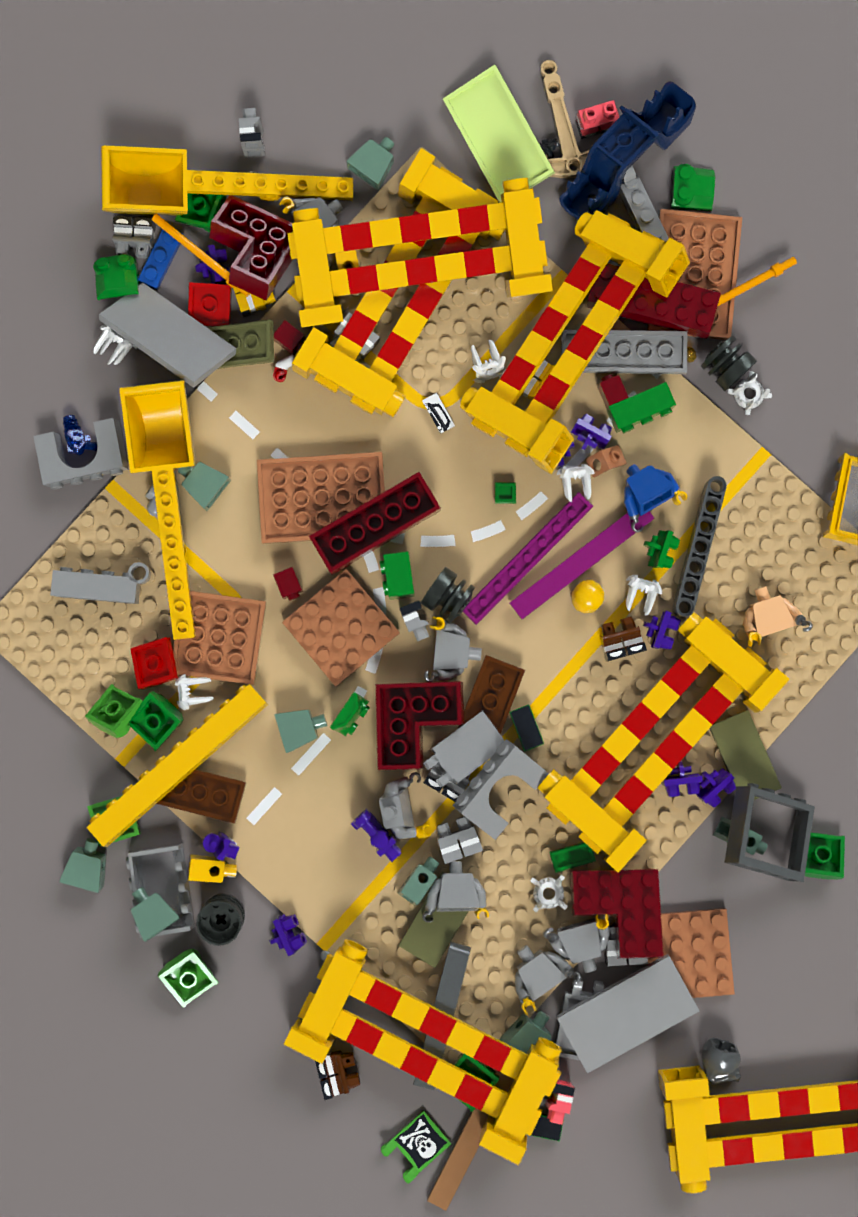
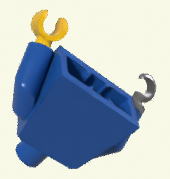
[624,464,688,533]

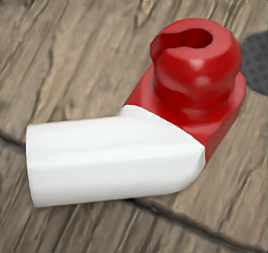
[273,354,295,382]

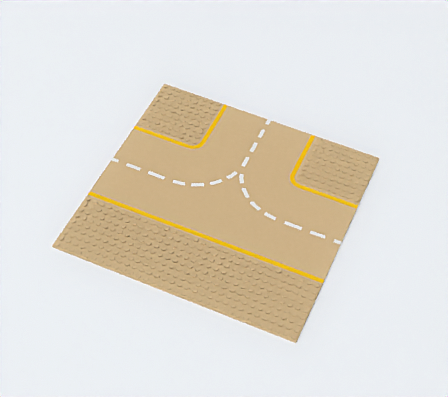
[0,147,858,1065]

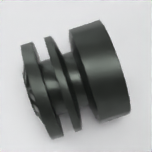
[701,335,757,392]
[421,567,475,623]
[196,893,245,946]

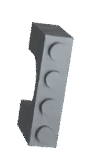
[33,418,129,490]
[453,739,549,840]

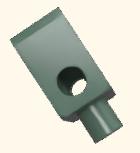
[347,137,395,191]
[178,462,231,511]
[274,709,327,753]
[713,817,767,855]
[59,838,106,893]
[397,856,440,906]
[130,887,181,942]
[500,1010,551,1054]

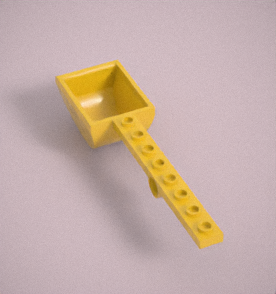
[101,145,353,216]
[120,380,196,640]

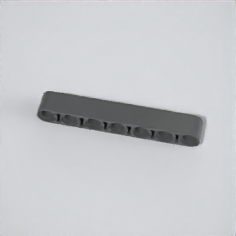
[673,476,727,618]
[413,942,471,1090]

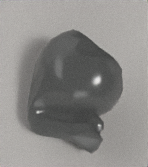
[702,1038,741,1084]

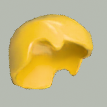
[571,580,604,613]

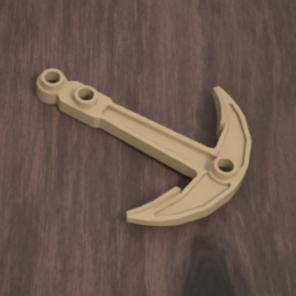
[540,60,590,179]

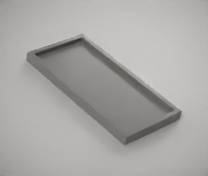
[99,283,236,388]
[556,954,699,1073]

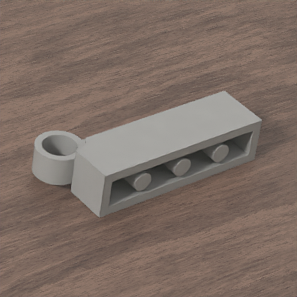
[619,165,669,243]
[50,562,151,604]

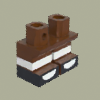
[600,616,647,662]
[315,1050,361,1100]

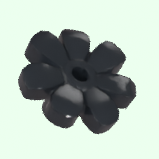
[539,138,560,159]

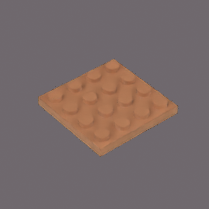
[282,569,400,687]
[173,591,266,685]
[646,908,735,998]

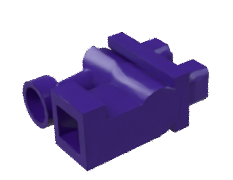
[351,808,401,862]

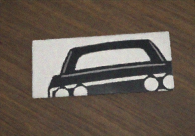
[422,393,455,434]

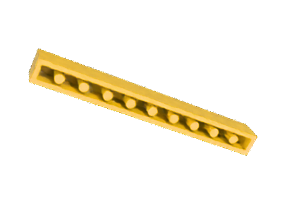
[86,684,268,847]

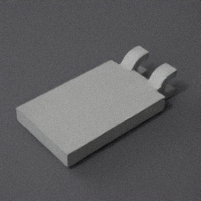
[423,711,505,787]
[555,976,604,1060]

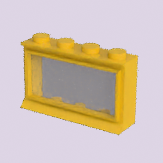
[823,453,858,545]

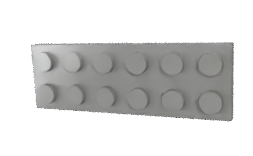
[561,330,687,374]

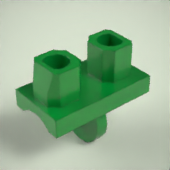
[643,530,680,568]

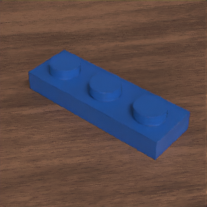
[138,229,184,291]

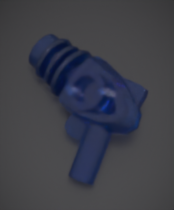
[63,415,98,455]

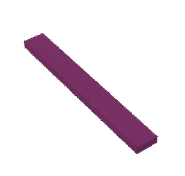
[463,492,593,625]
[509,511,655,620]

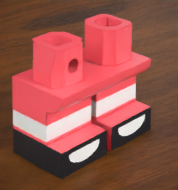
[575,100,619,139]
[545,1080,575,1125]

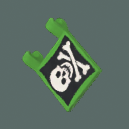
[381,1110,451,1183]

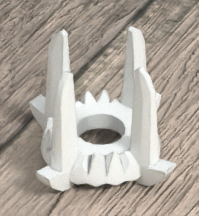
[93,325,137,365]
[471,340,506,384]
[728,371,772,415]
[557,464,595,502]
[626,575,662,616]
[175,674,214,710]
[530,875,568,913]

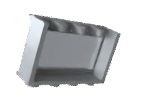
[126,843,195,938]

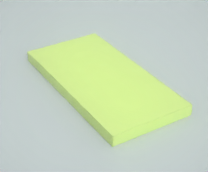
[443,65,555,203]

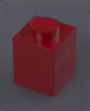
[274,320,306,356]
[597,374,629,408]
[273,567,304,601]

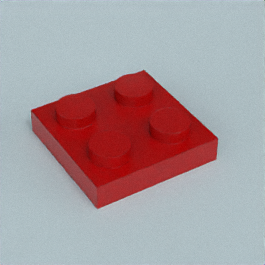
[188,282,232,326]
[130,637,178,690]

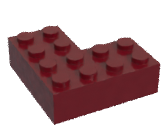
[210,195,293,301]
[376,682,464,770]
[570,869,664,959]

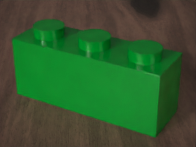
[606,382,676,434]

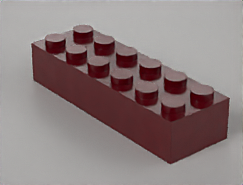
[587,263,721,339]
[309,472,441,575]

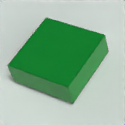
[495,482,516,504]

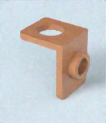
[586,445,626,478]

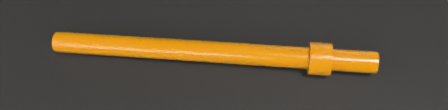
[152,214,250,297]
[717,257,797,307]

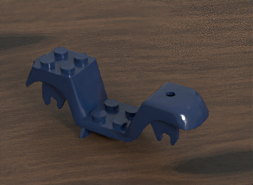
[559,82,696,220]

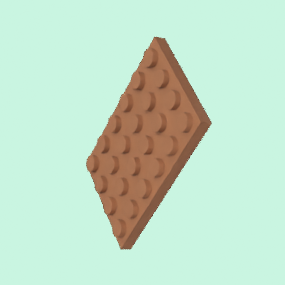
[648,209,743,340]
[257,452,385,544]

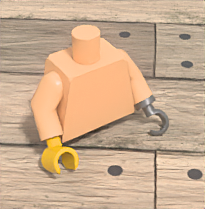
[743,586,813,647]

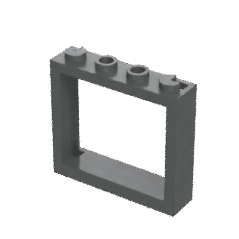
[724,783,815,882]

